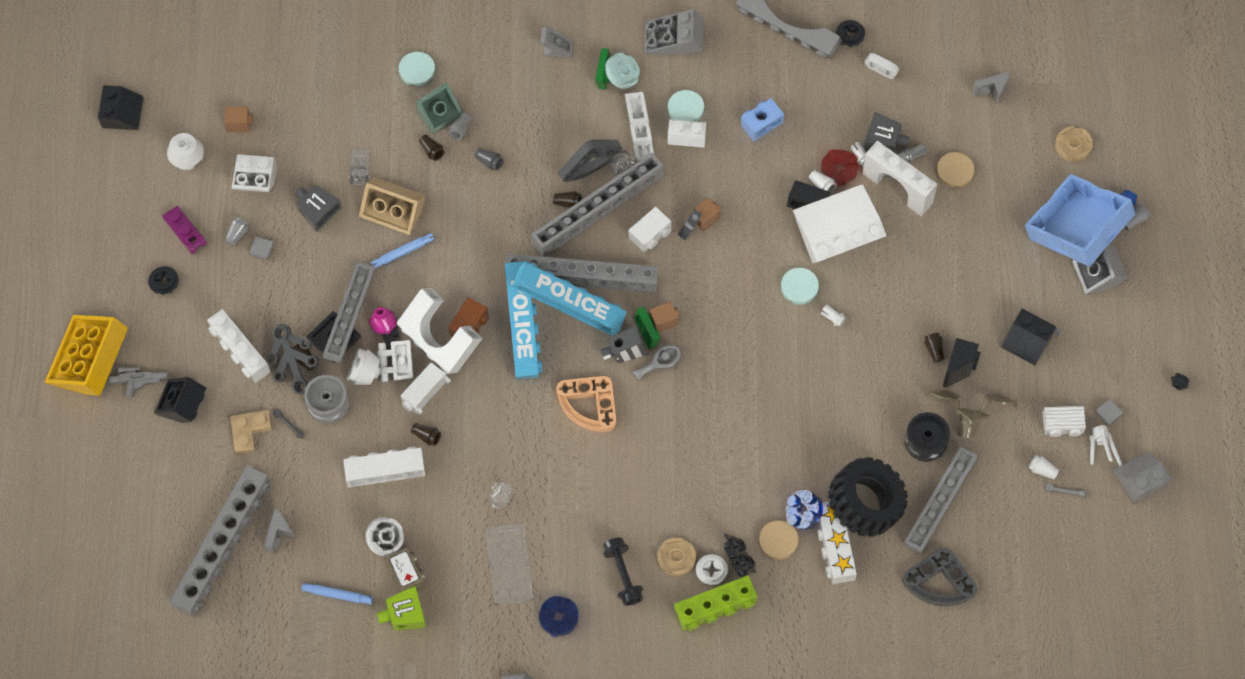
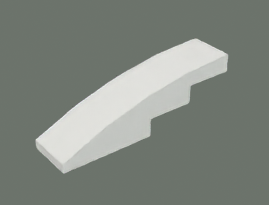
[625,92,654,163]

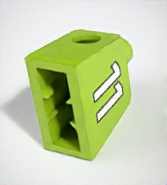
[377,586,426,631]

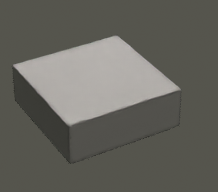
[249,237,274,260]
[1095,399,1123,426]

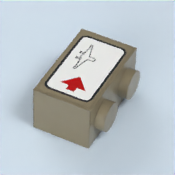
[386,547,426,592]

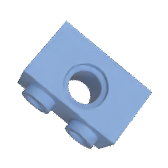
[741,98,784,142]

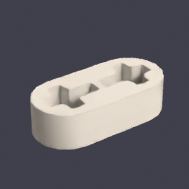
[864,53,899,79]

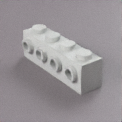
[207,309,271,383]

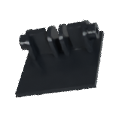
[724,533,756,578]

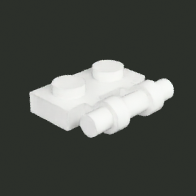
[377,340,414,382]

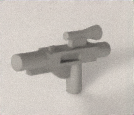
[109,366,168,398]

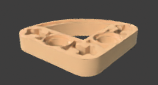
[556,376,616,432]

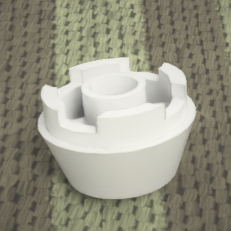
[167,133,204,170]
[347,348,381,385]
[366,517,404,556]

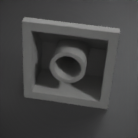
[1072,245,1128,295]
[1113,453,1172,504]

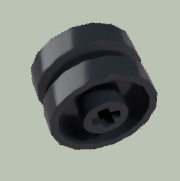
[905,412,950,462]

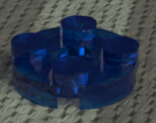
[786,490,823,530]
[539,596,579,637]

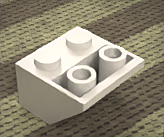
[232,154,277,192]

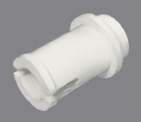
[851,142,867,166]
[821,304,846,327]

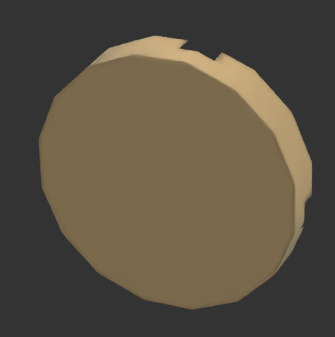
[1055,126,1093,162]
[937,152,974,188]
[759,520,799,560]
[657,537,696,577]

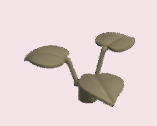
[925,390,1017,438]

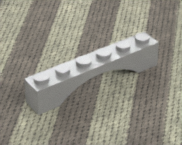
[735,0,842,59]

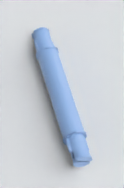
[370,233,434,268]
[302,583,373,605]

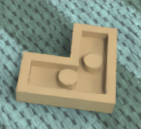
[230,410,272,455]

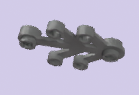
[266,324,319,394]

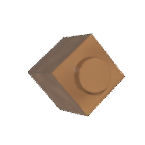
[225,106,253,132]
[691,198,720,232]
[649,301,680,332]

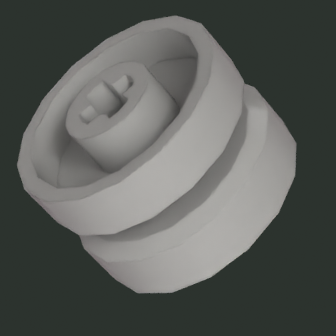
[304,375,350,424]

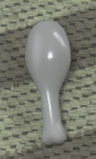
[633,345,681,380]

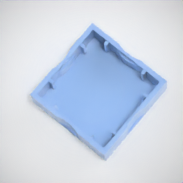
[1025,174,1135,267]

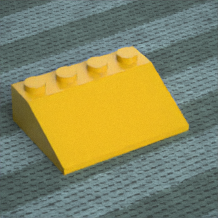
[45,315,128,396]

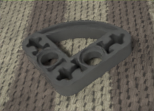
[558,140,623,182]
[902,548,977,606]

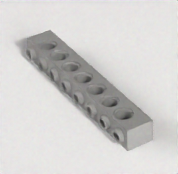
[531,153,664,257]
[505,254,658,293]
[169,466,271,617]

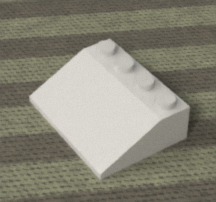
[793,184,886,263]

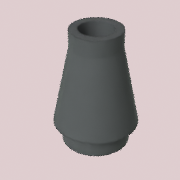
[475,148,504,171]

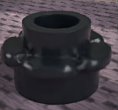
[1171,373,1190,390]

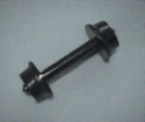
[603,537,643,606]

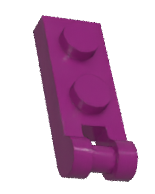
[162,206,207,254]

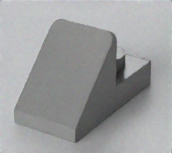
[540,26,573,58]
[972,72,1010,103]
[264,509,295,554]

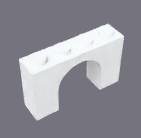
[862,141,937,217]
[397,288,483,374]

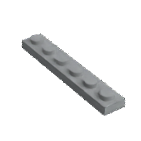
[323,262,375,363]
[904,446,978,554]

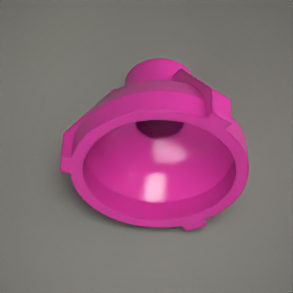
[368,307,397,334]

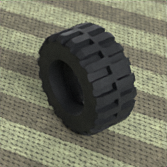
[828,457,908,537]

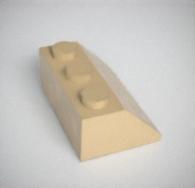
[359,177,426,235]

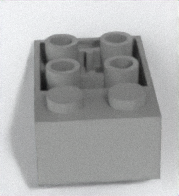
[644,9,703,55]

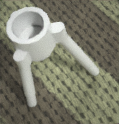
[1089,425,1123,466]

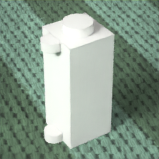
[401,363,451,414]

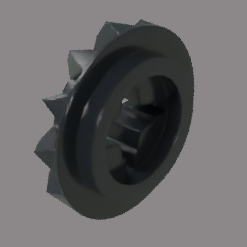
[836,20,865,47]
[148,266,179,296]

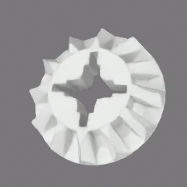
[696,554,728,586]

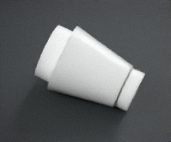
[809,170,837,194]
[1028,455,1059,480]

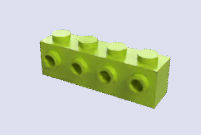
[674,575,758,631]

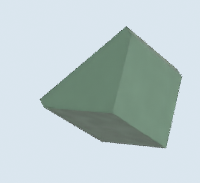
[415,83,463,133]

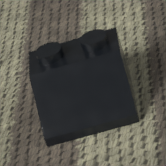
[98,85,144,130]
[1001,308,1056,366]
[942,338,981,388]
[154,377,206,423]

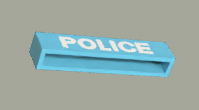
[505,261,543,380]
[512,263,627,336]

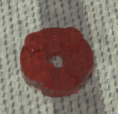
[821,149,859,186]

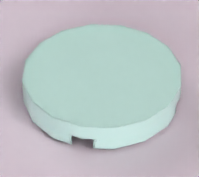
[399,52,435,87]
[605,52,640,89]
[668,90,704,122]
[781,268,819,305]

